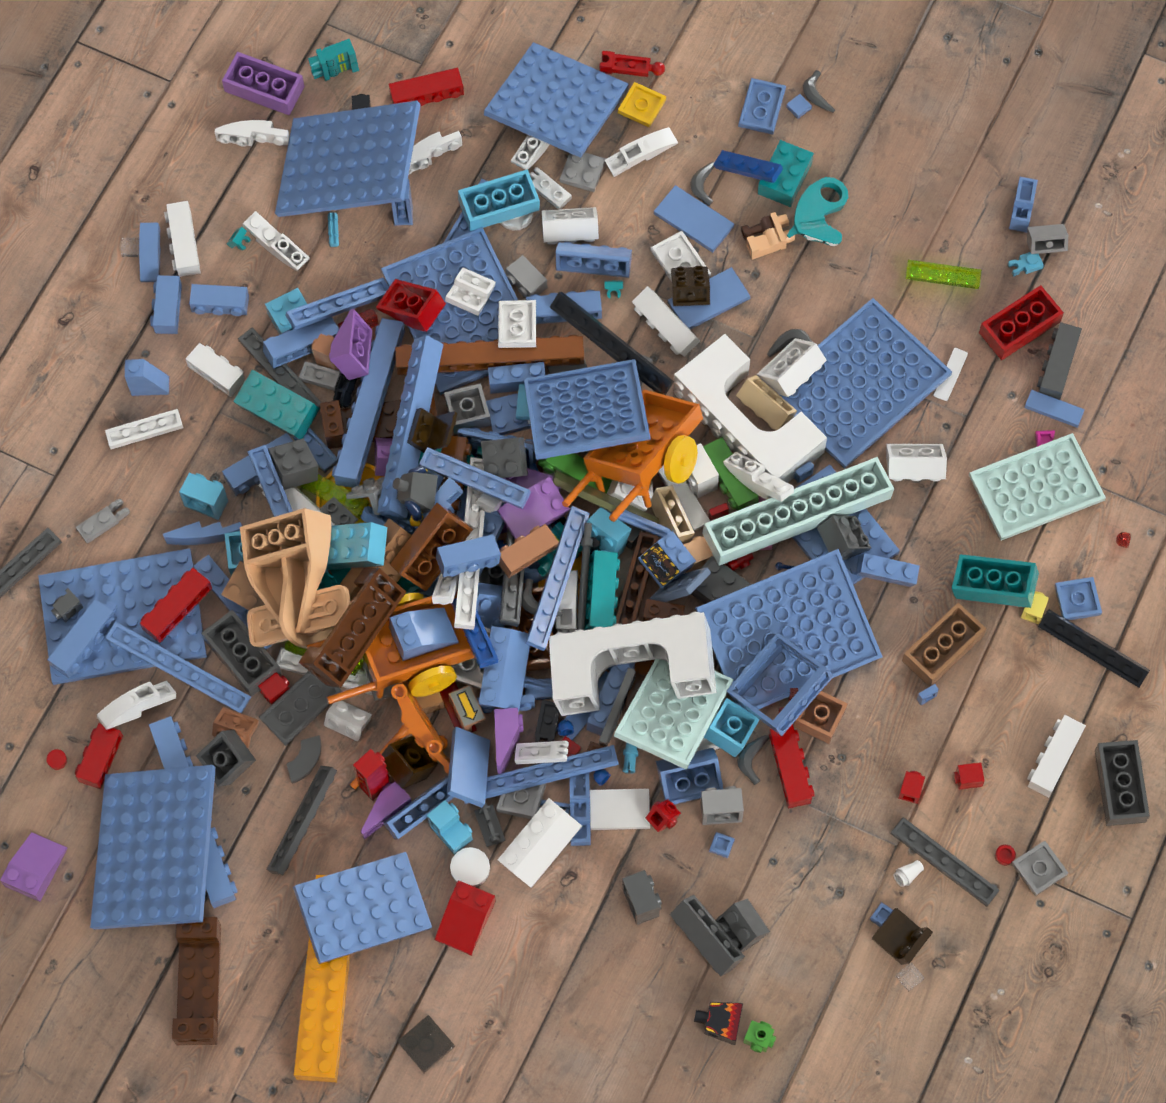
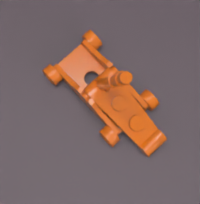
[350,680,450,789]

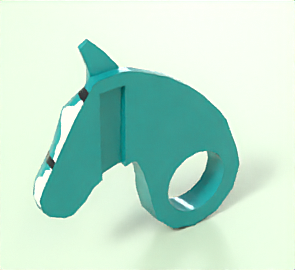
[787,177,849,246]

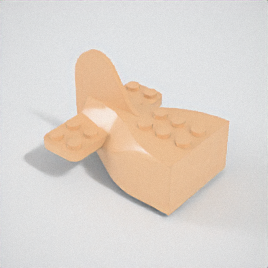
[240,508,351,649]

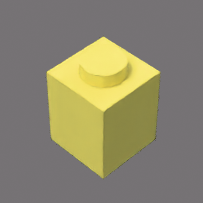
[1021,591,1049,624]

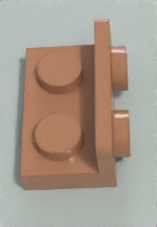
[212,707,259,748]

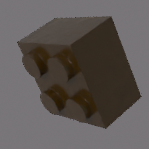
[381,736,438,789]

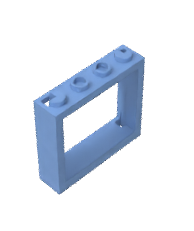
[727,632,833,736]

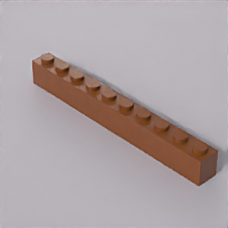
[395,335,584,375]

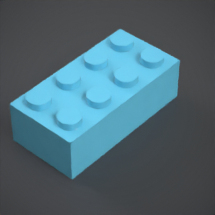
[458,169,540,232]
[326,522,388,570]

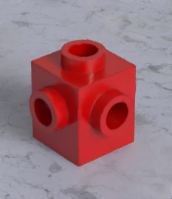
[645,799,681,832]

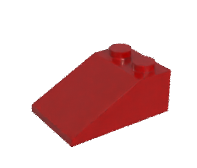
[376,279,446,332]
[435,880,496,956]

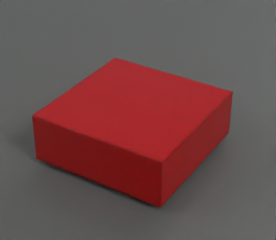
[708,503,729,521]

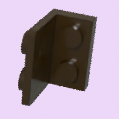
[671,266,710,306]
[407,408,457,453]
[872,908,933,965]

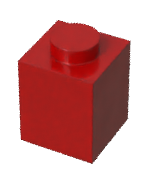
[258,672,290,705]
[953,762,985,790]
[898,771,925,804]

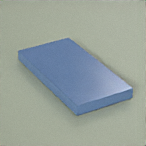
[654,185,734,253]
[668,267,750,329]
[447,727,490,808]

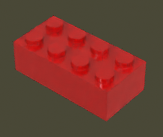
[979,285,1064,361]

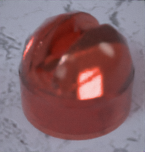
[1116,532,1131,548]

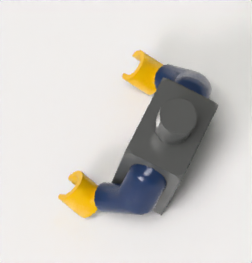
[393,466,438,527]

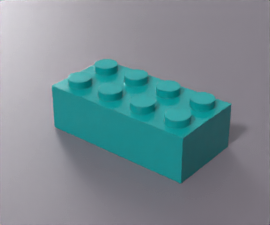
[233,369,320,440]
[584,550,620,631]
[952,554,1039,608]

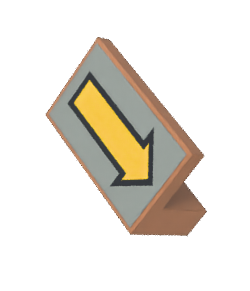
[449,685,486,732]

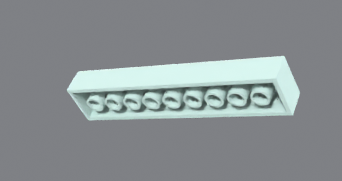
[702,457,894,566]

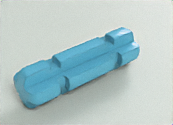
[328,212,339,247]

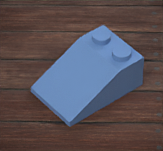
[389,608,458,661]

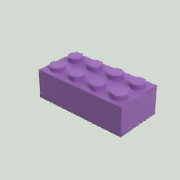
[222,52,305,116]

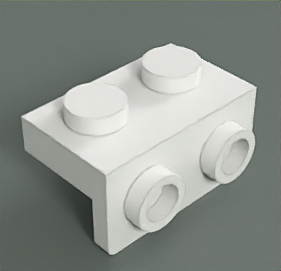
[324,700,372,741]

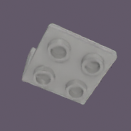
[346,477,384,515]

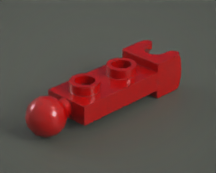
[599,51,665,77]

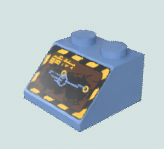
[638,531,696,589]

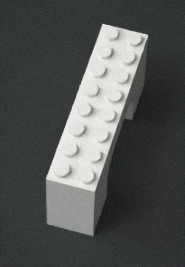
[673,334,827,483]
[549,612,717,716]

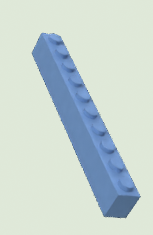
[332,318,405,488]
[377,335,443,521]
[149,716,238,908]

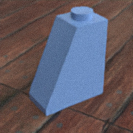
[125,359,170,396]

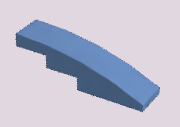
[163,521,242,545]
[570,772,591,846]

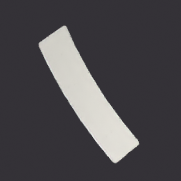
[933,348,968,401]

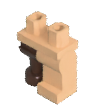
[741,212,795,260]

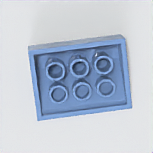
[458,427,537,469]

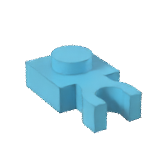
[1008,252,1044,276]

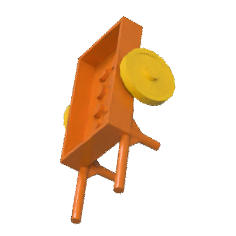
[562,389,703,522]
[306,588,475,704]

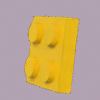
[618,82,666,128]

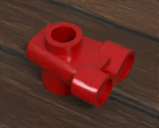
[725,553,754,571]

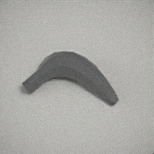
[803,70,835,113]
[690,162,715,206]
[767,329,814,357]
[521,579,563,617]
[738,735,769,785]

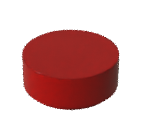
[46,749,67,770]
[995,844,1016,866]

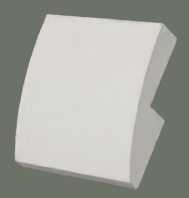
[445,268,496,316]

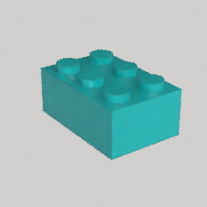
[758,140,814,207]

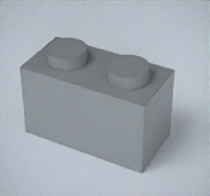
[1027,224,1069,254]
[506,255,548,297]

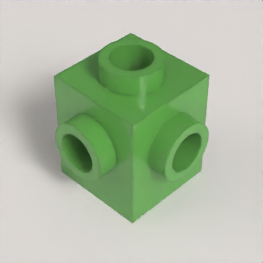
[743,1020,776,1053]

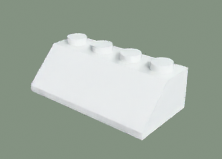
[498,798,582,888]

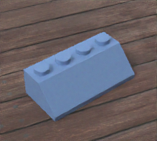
[556,242,632,278]
[479,626,530,712]

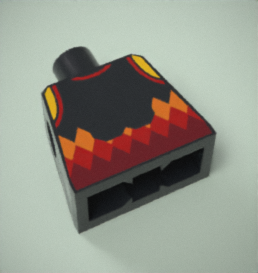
[694,1002,743,1045]

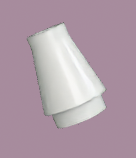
[893,860,924,887]

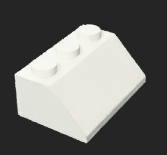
[542,207,599,244]
[757,338,827,397]
[886,444,947,481]

